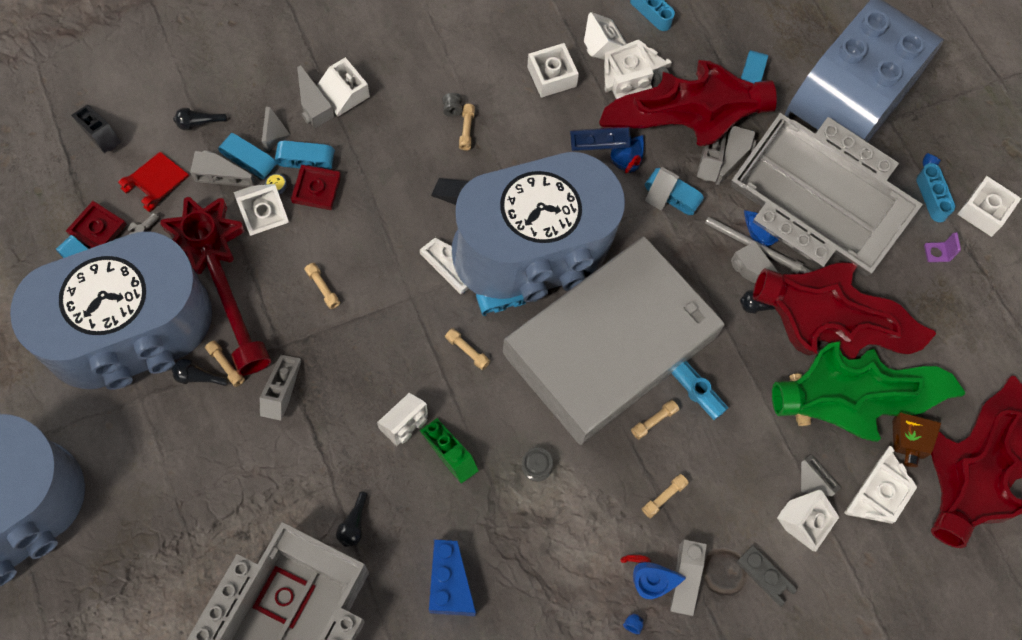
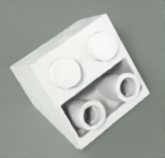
[317,57,370,117]
[377,393,428,446]

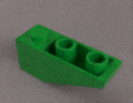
[419,418,479,484]

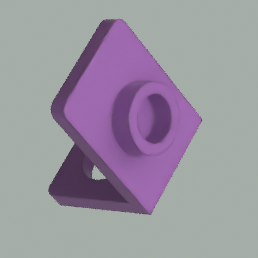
[924,232,961,262]

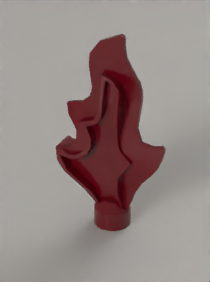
[599,60,777,146]
[753,263,936,360]
[931,375,1022,548]

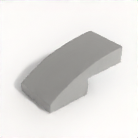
[645,167,679,211]

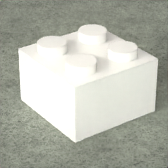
[527,43,579,98]
[957,176,1022,237]

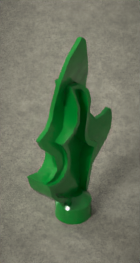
[772,341,965,442]

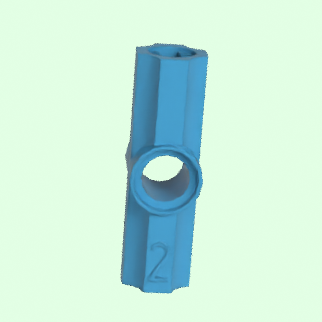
[672,361,729,420]

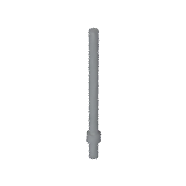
[705,217,813,274]

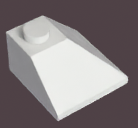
[584,12,627,59]
[234,184,289,236]
[777,490,839,552]

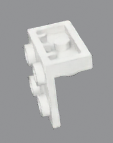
[612,67,654,99]

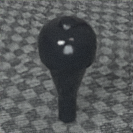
[173,108,227,130]
[740,290,775,314]
[171,359,229,386]
[336,491,368,547]

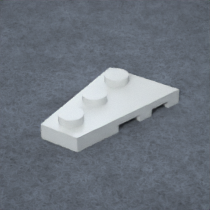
[420,238,469,294]

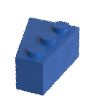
[429,540,476,616]

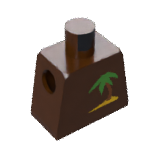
[892,412,941,467]

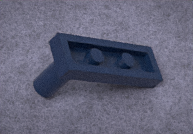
[570,126,631,151]

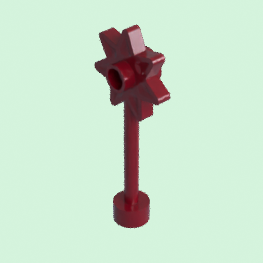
[160,197,271,375]

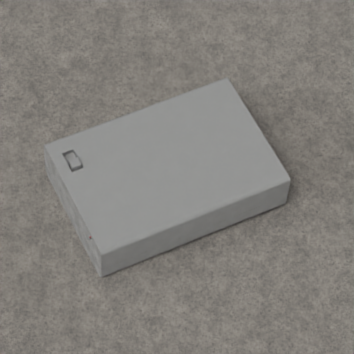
[503,236,724,445]

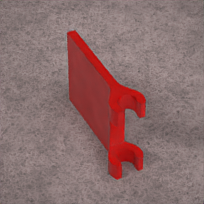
[118,152,189,212]

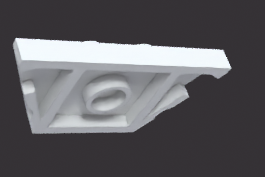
[604,40,672,92]
[844,446,917,524]

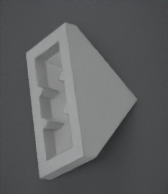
[262,107,290,151]
[801,455,841,496]

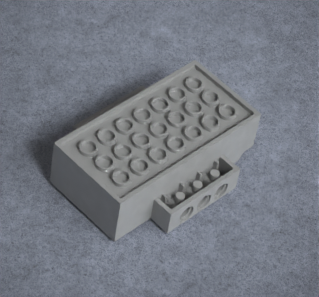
[731,113,923,277]
[187,522,369,640]

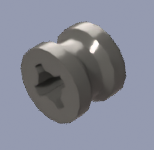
[651,66,670,88]
[442,93,463,117]

